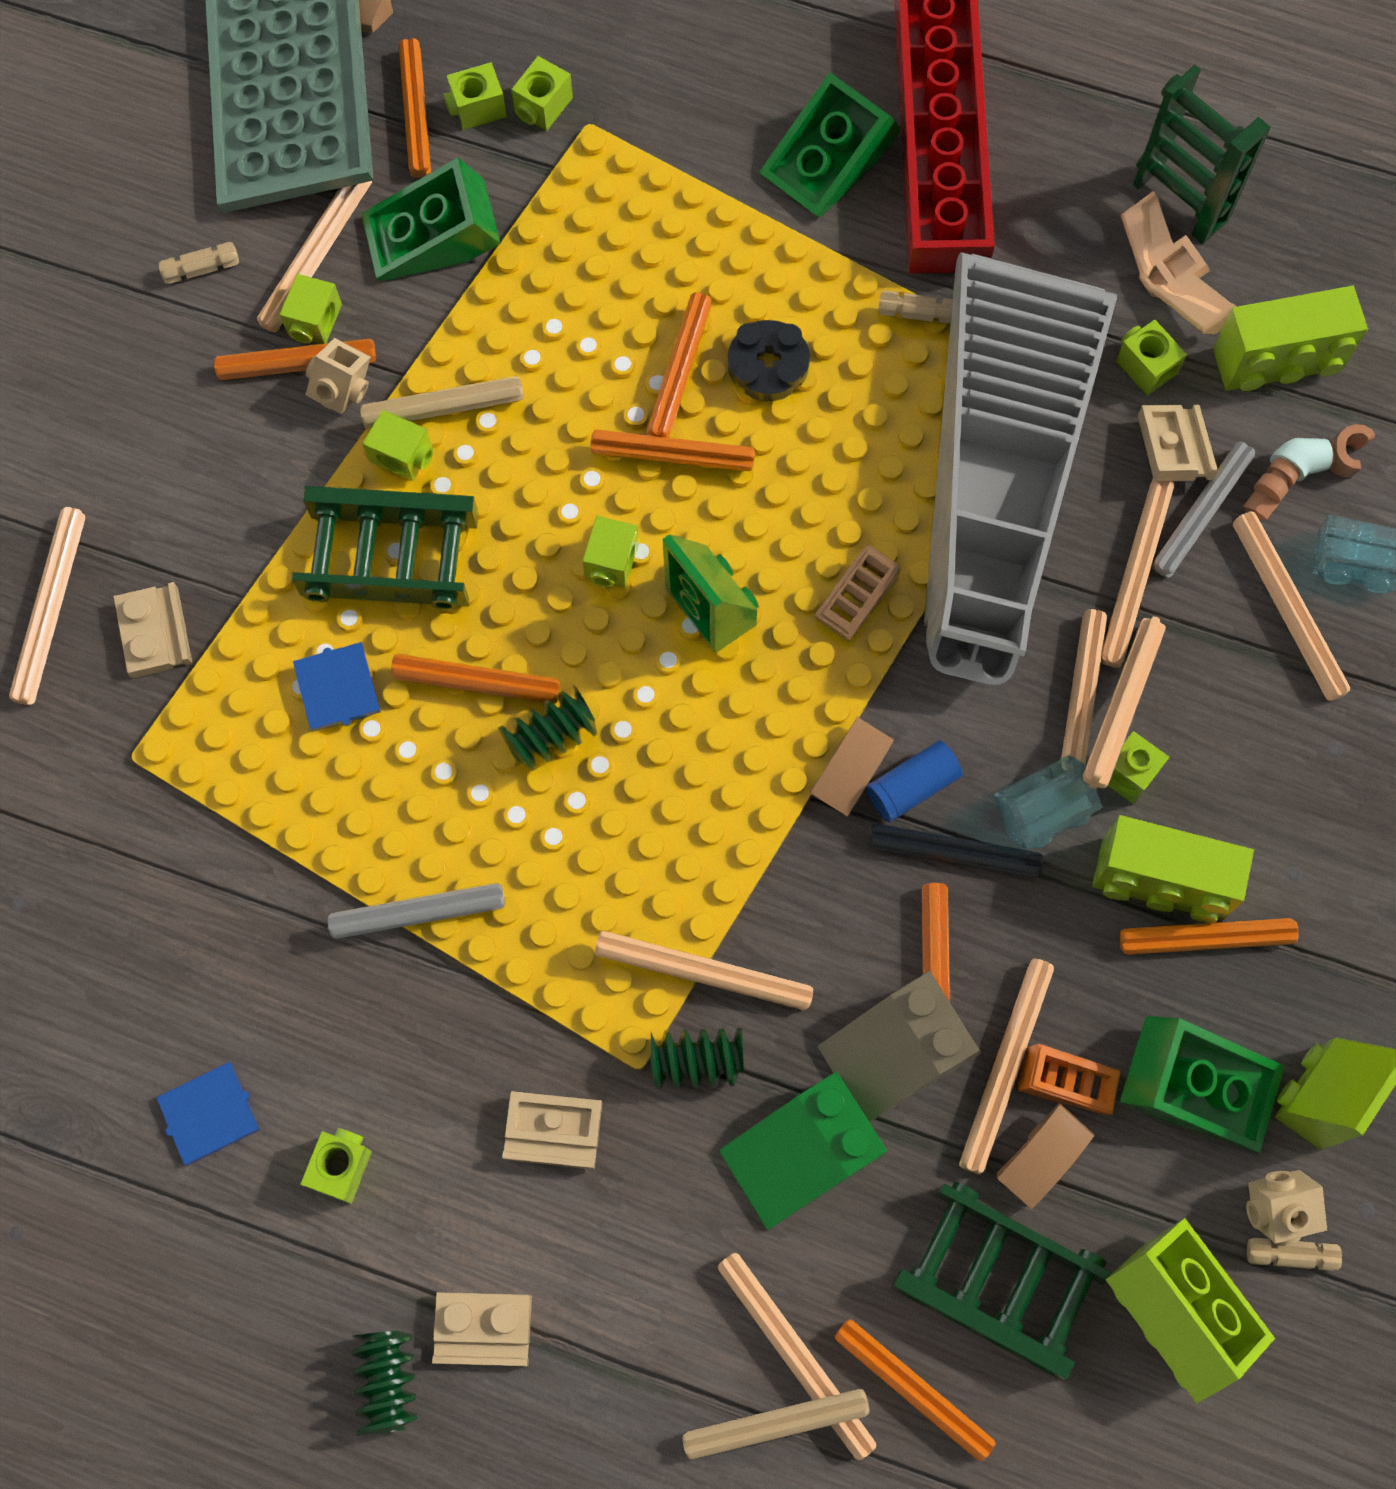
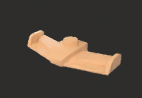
[1120,191,1237,334]

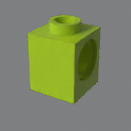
[511,56,573,131]
[443,62,507,130]
[280,273,342,344]
[1116,320,1187,396]
[362,409,433,481]
[582,516,639,588]
[1108,731,1170,804]
[300,1128,372,1204]

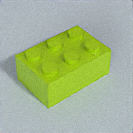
[1213,285,1368,391]
[1092,815,1254,923]
[1106,1218,1275,1404]

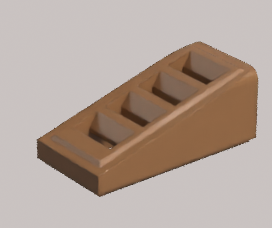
[815,544,901,642]

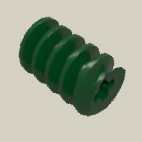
[498,685,597,771]
[651,1028,744,1089]
[352,1331,418,1436]

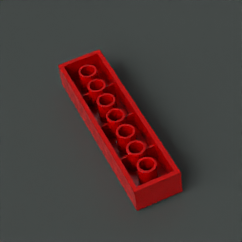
[894,0,995,274]

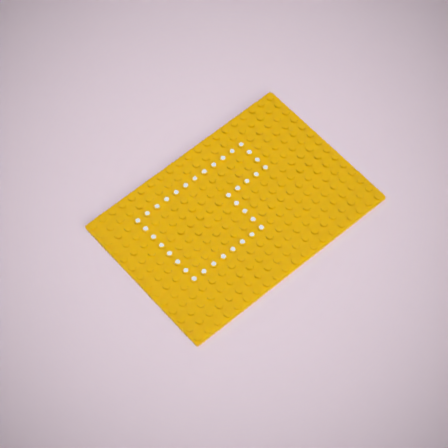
[132,124,950,1070]

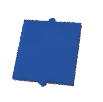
[293,642,381,732]
[156,1062,260,1166]

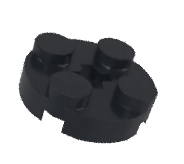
[728,320,810,401]

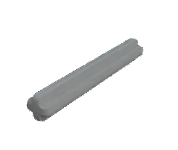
[1152,442,1255,578]
[328,883,505,939]

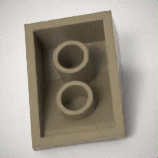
[817,971,982,1122]

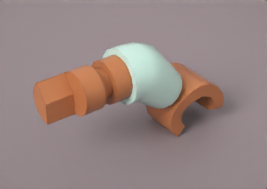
[1243,424,1375,520]

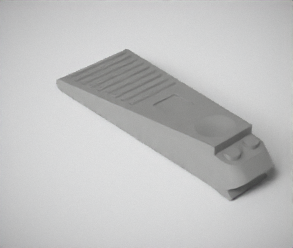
[924,253,1117,685]

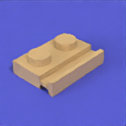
[1138,405,1218,481]
[114,582,193,679]
[502,1091,603,1170]
[432,1292,532,1366]

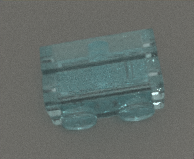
[1311,515,1396,593]
[993,755,1103,849]

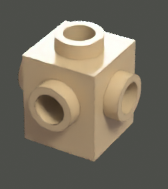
[306,338,371,414]
[1246,1170,1327,1244]

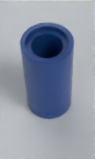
[866,740,963,823]

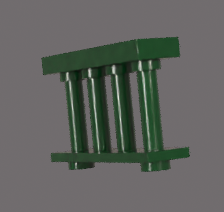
[1133,64,1271,244]
[292,486,479,610]
[891,1181,1112,1380]

